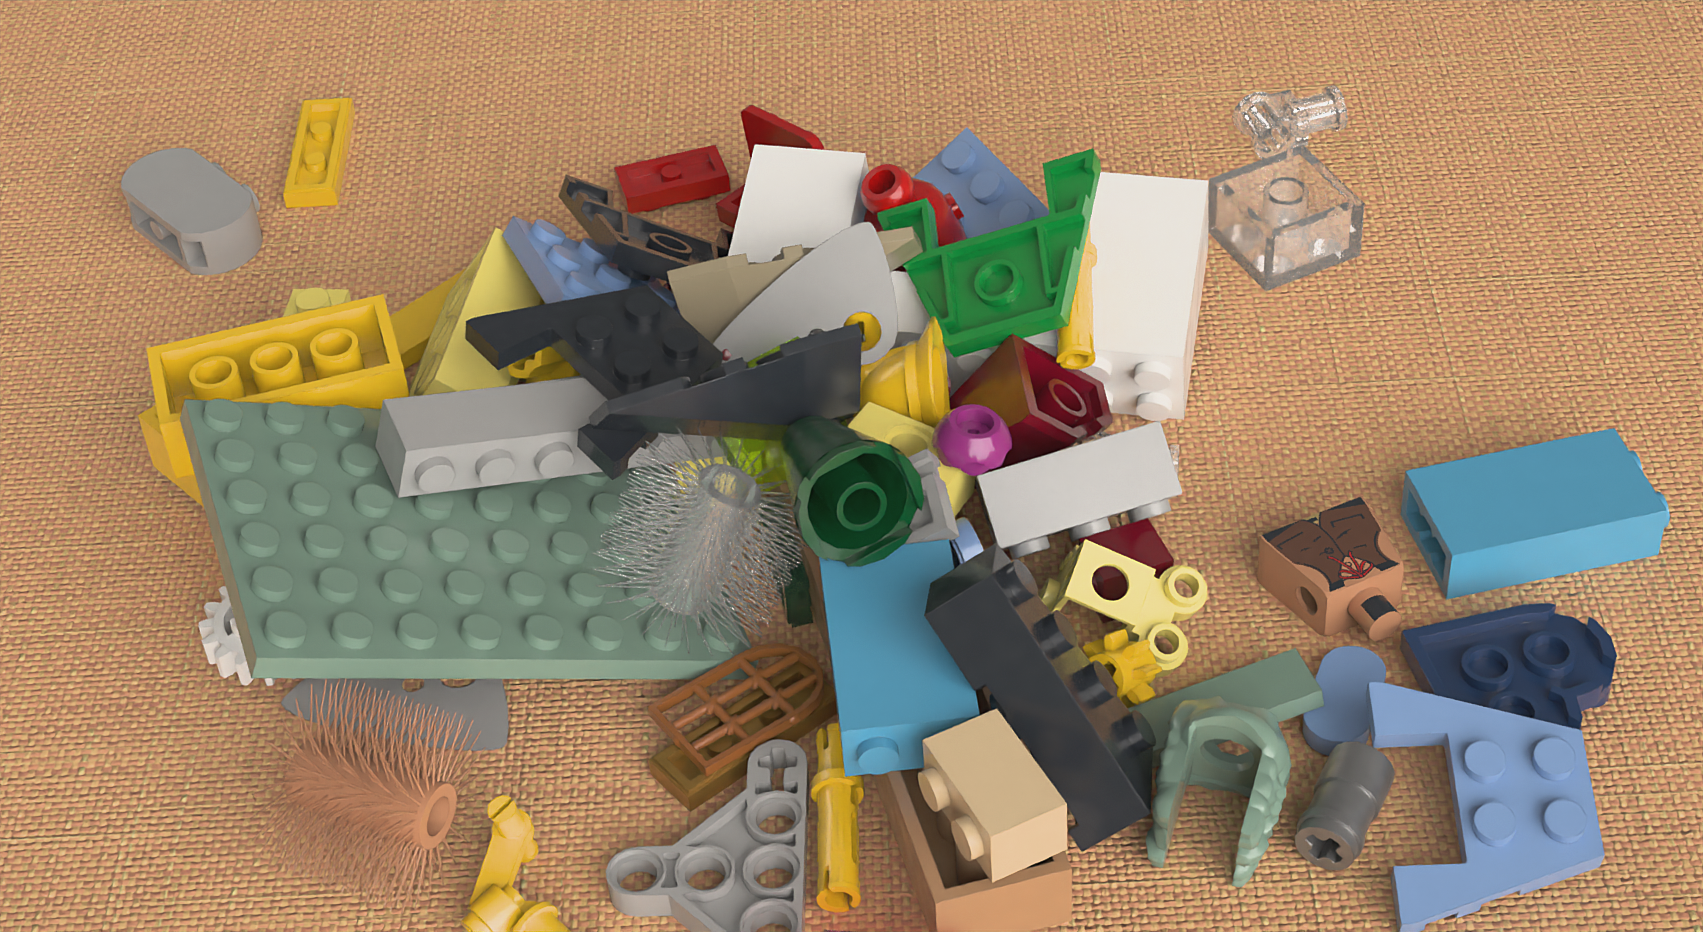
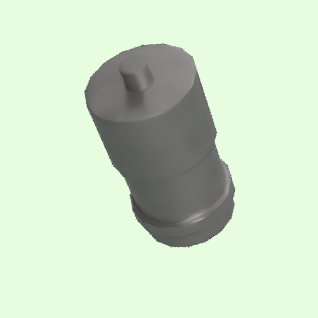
[1295,742,1395,870]

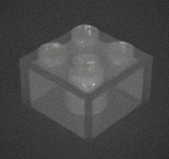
[1208,145,1365,292]

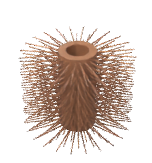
[250,679,487,914]

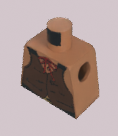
[1257,496,1404,641]

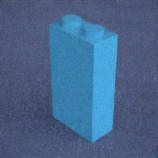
[1400,428,1670,600]
[819,539,980,777]

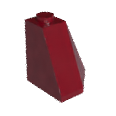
[949,334,1113,489]

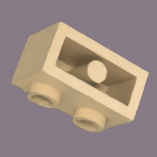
[918,708,1067,883]

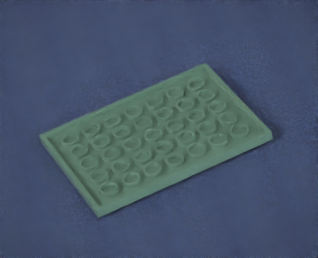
[180,399,759,679]

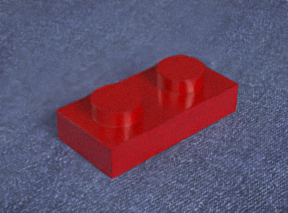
[614,145,731,214]

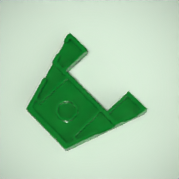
[878,148,1101,358]

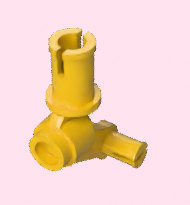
[460,795,571,932]

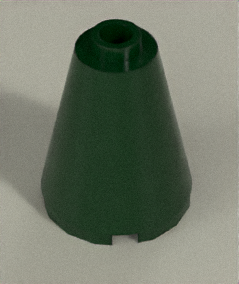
[780,416,924,567]

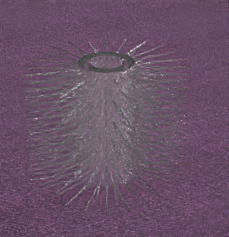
[591,427,808,656]

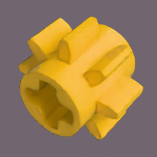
[1083,629,1162,709]

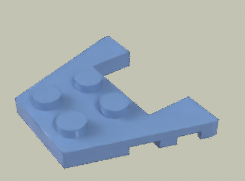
[1366,681,1605,932]

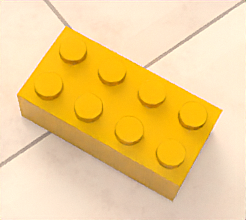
[146,294,410,479]

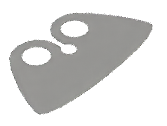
[713,222,898,368]
[281,678,509,751]

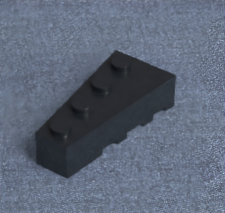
[924,543,1156,852]

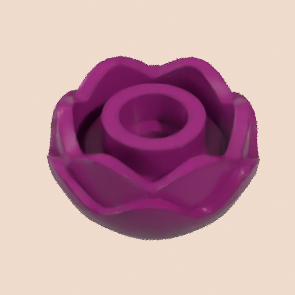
[932,404,1012,476]

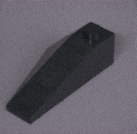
[589,323,862,441]

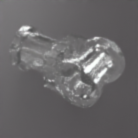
[1232,85,1348,160]

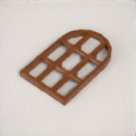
[647,643,824,777]

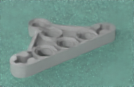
[606,739,810,932]

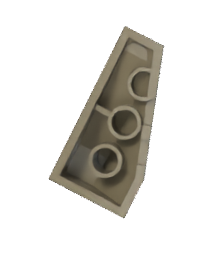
[667,226,923,344]

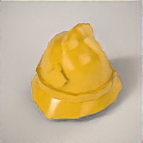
[853,316,950,428]

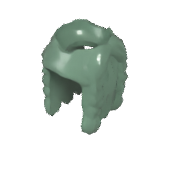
[1146,696,1292,888]

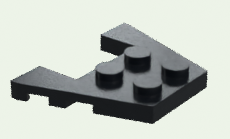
[558,174,733,282]
[465,285,723,480]

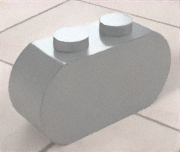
[121,148,263,275]

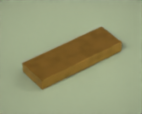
[648,661,837,812]

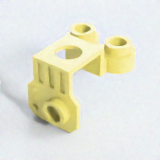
[1039,539,1207,677]

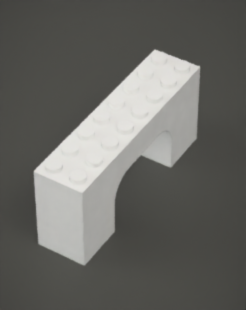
[728,144,1208,421]

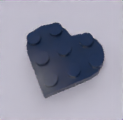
[1400,603,1617,730]

